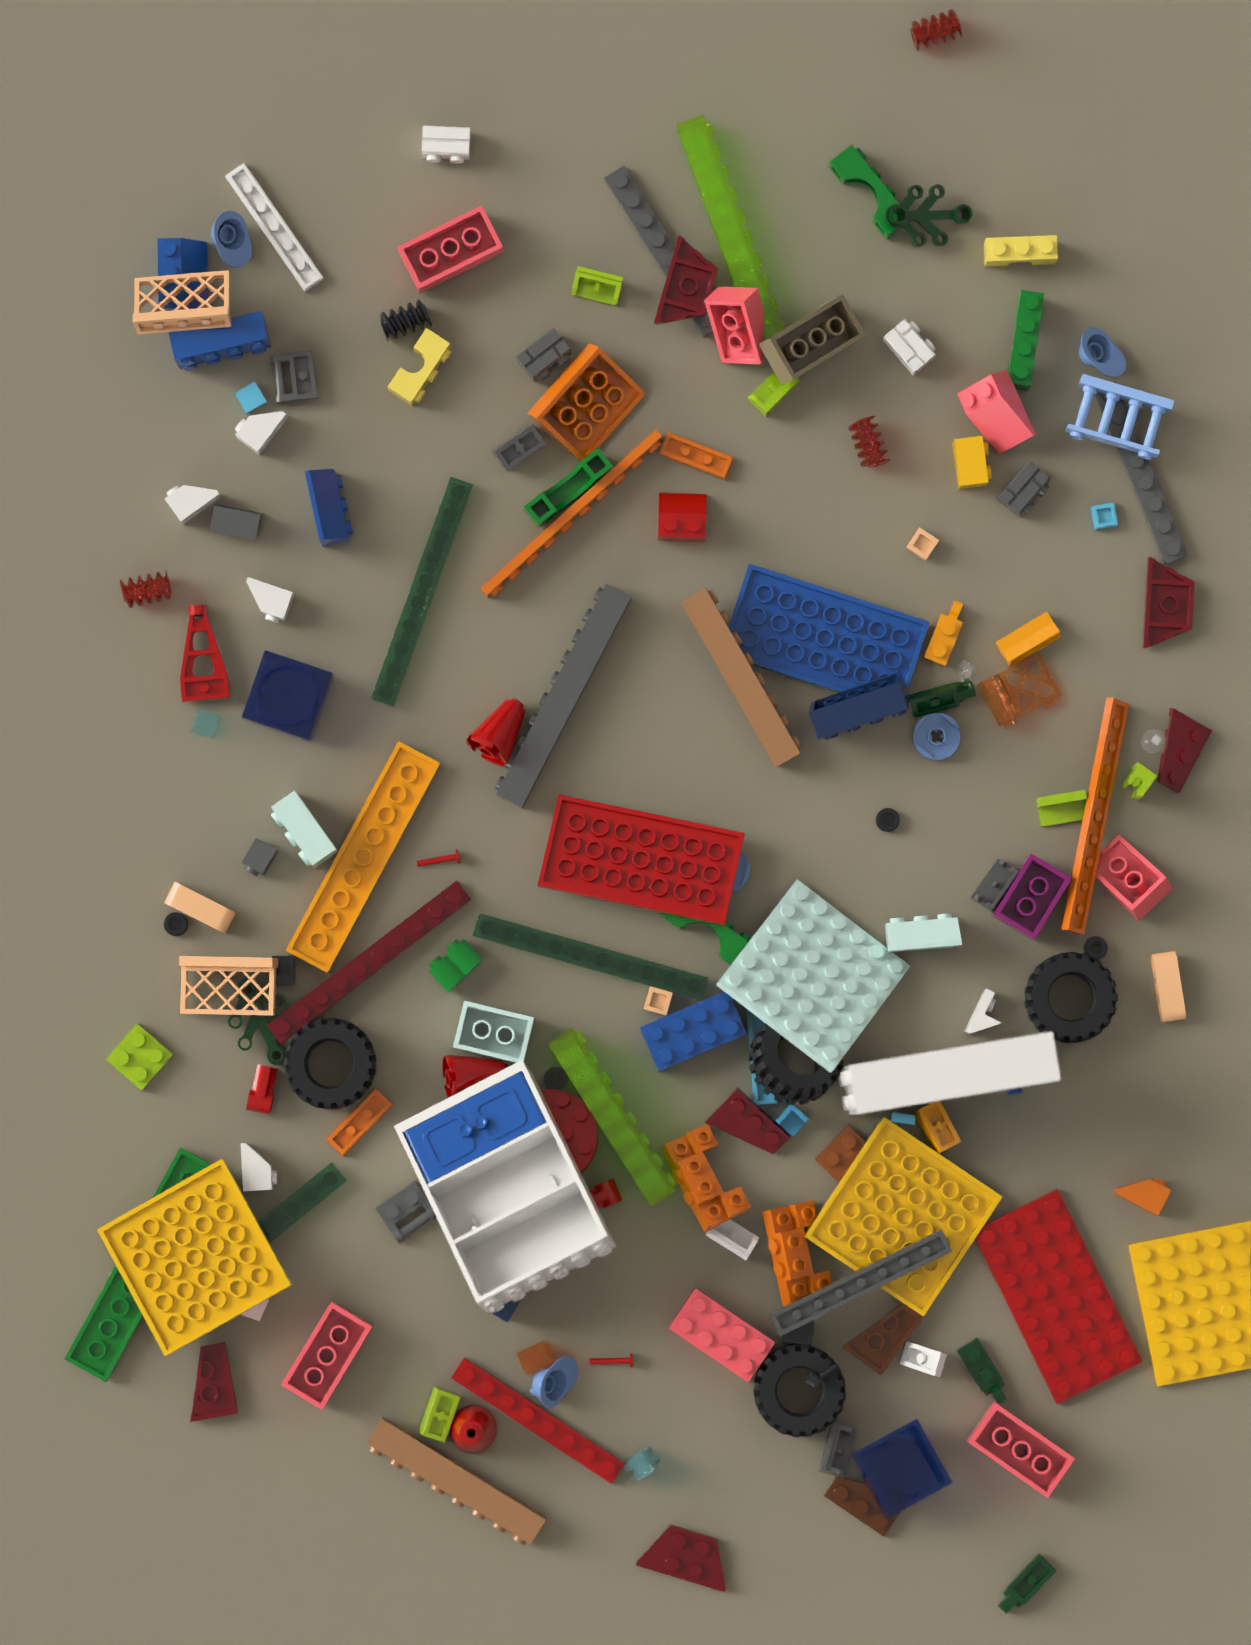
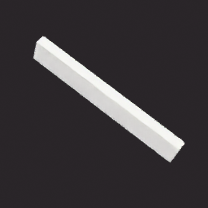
[225,163,324,292]

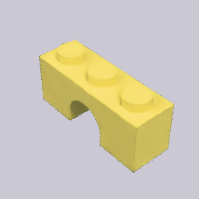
[984,235,1058,267]
[388,328,452,406]

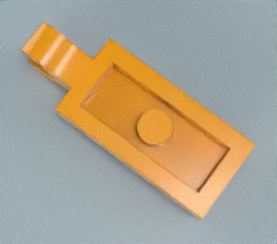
[923,600,963,667]

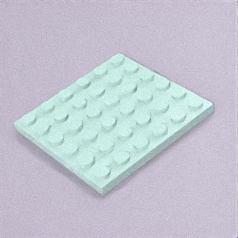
[716,879,910,1073]

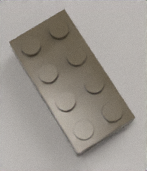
[759,294,866,385]

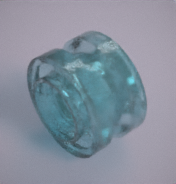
[623,1446,661,1482]

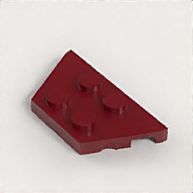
[654,235,718,325]
[1142,557,1195,649]
[636,1525,726,1592]

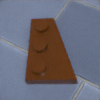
[842,1303,923,1376]
[824,1477,910,1537]

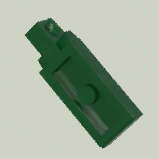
[910,681,976,718]
[957,1338,1006,1404]
[998,1553,1057,1613]

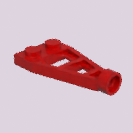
[180,604,230,702]

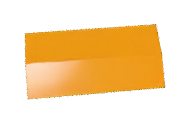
[995,612,1061,667]

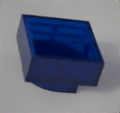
[242,650,334,743]
[851,1419,953,1520]

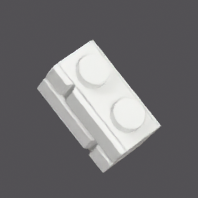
[422,126,471,163]
[883,319,936,375]

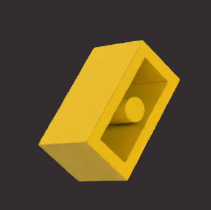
[952,436,992,489]

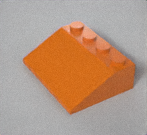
[527,343,646,462]

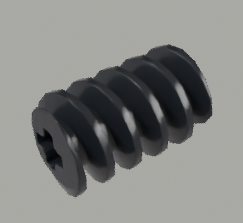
[380,299,432,342]

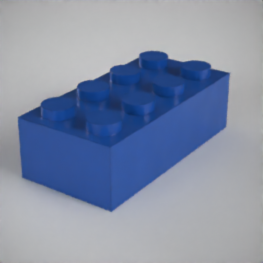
[168,311,271,370]
[640,992,747,1072]

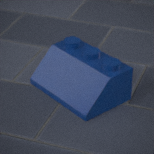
[157,238,208,311]
[305,469,353,547]

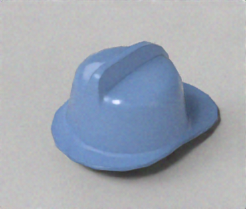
[211,211,252,268]
[1078,327,1126,377]
[530,1356,578,1408]

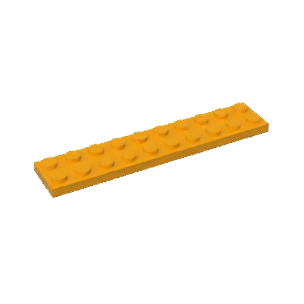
[285,741,441,973]

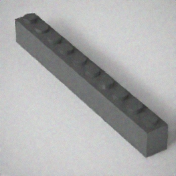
[495,584,631,808]

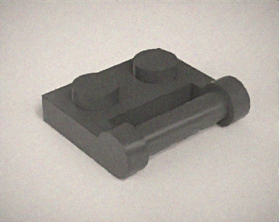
[270,351,318,404]
[375,1181,437,1244]

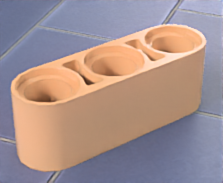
[164,882,236,934]
[1151,951,1186,1023]

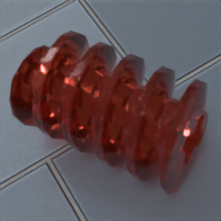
[910,9,962,51]
[848,416,891,468]
[120,570,172,608]

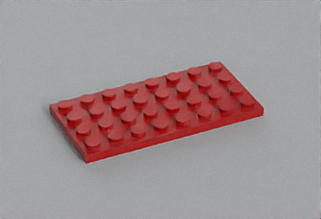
[538,794,745,926]
[972,1189,1143,1404]

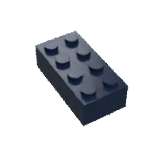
[809,671,911,740]

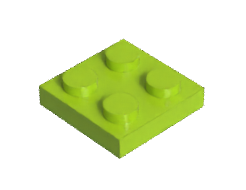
[106,1023,174,1091]

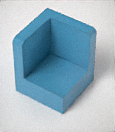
[775,1105,809,1137]

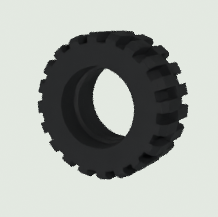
[1024,952,1118,1043]
[284,1018,377,1109]
[748,1023,844,1105]
[753,1344,846,1438]

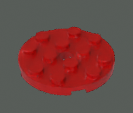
[541,1089,599,1173]

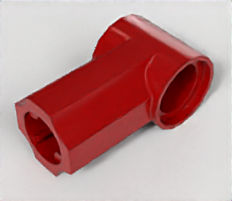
[246,1065,278,1115]
[589,1178,622,1208]

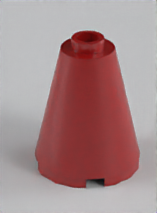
[466,698,526,766]
[442,1055,509,1098]
[449,1405,497,1454]

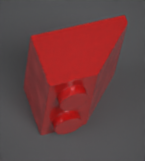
[658,493,706,542]

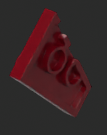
[1157,708,1212,793]
[705,1087,790,1154]
[190,1342,238,1422]

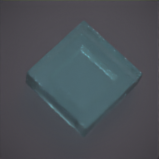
[191,709,221,739]

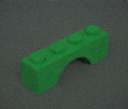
[828,145,909,240]
[1007,290,1045,391]
[524,448,613,528]
[660,913,751,965]

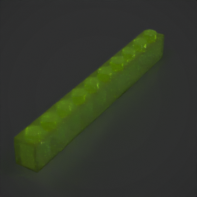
[676,115,785,340]

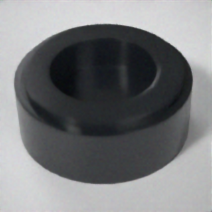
[876,808,900,832]
[164,912,188,936]

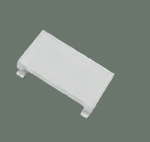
[705,1220,759,1260]

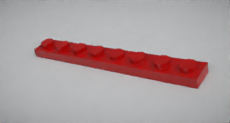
[451,1357,625,1484]

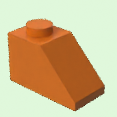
[1113,1177,1171,1216]

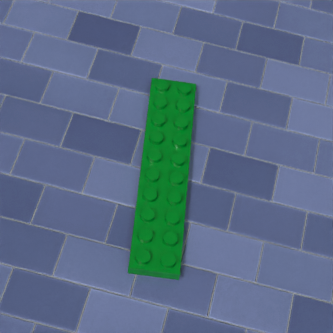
[64,1147,212,1382]

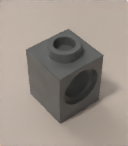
[242,838,278,877]

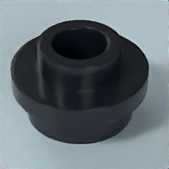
[1083,936,1108,960]
[544,1067,568,1090]

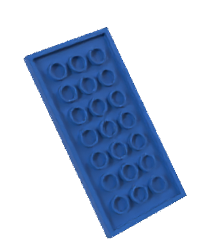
[729,564,930,693]

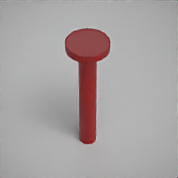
[417,849,461,867]
[590,1353,634,1368]

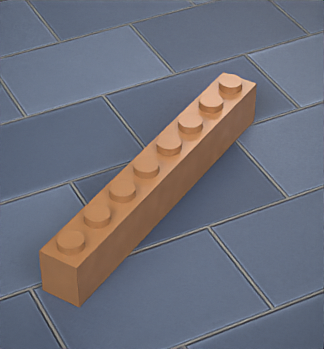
[681,587,802,767]
[367,1417,546,1545]

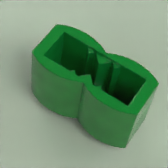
[429,939,483,993]

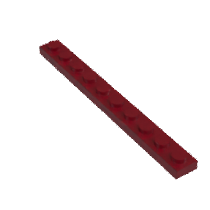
[266,881,471,1044]

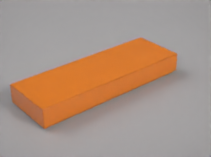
[659,432,734,480]
[326,1088,393,1156]

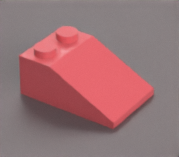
[704,287,764,364]
[957,370,1036,454]
[1095,835,1173,921]

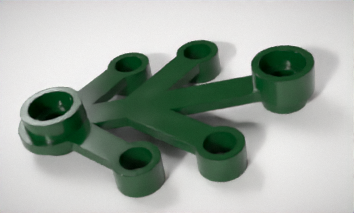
[885,184,973,247]
[228,978,286,1065]

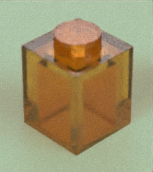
[516,1340,555,1375]

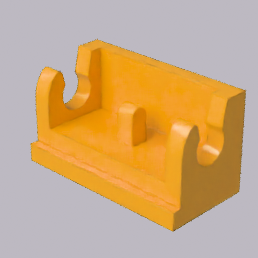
[912,1100,961,1153]

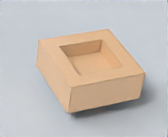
[906,527,939,561]
[644,986,673,1016]

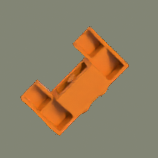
[661,1124,751,1232]
[762,1200,832,1306]

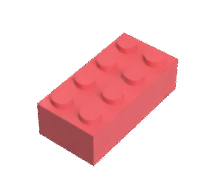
[397,205,504,294]
[668,1288,775,1383]
[281,1301,374,1410]
[966,1401,1075,1498]

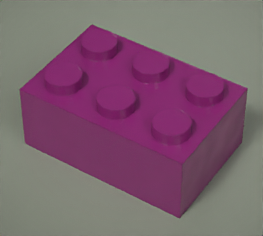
[991,853,1072,940]

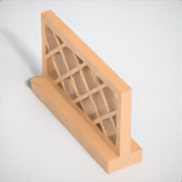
[133,270,231,335]
[179,956,278,1016]

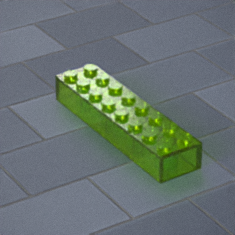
[548,1028,677,1207]

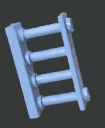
[1065,374,1174,460]

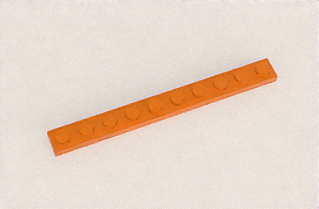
[481,429,662,598]
[1061,698,1129,935]

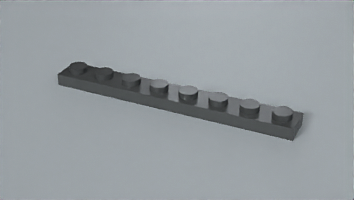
[604,166,713,337]
[1095,381,1188,565]
[769,1229,952,1336]

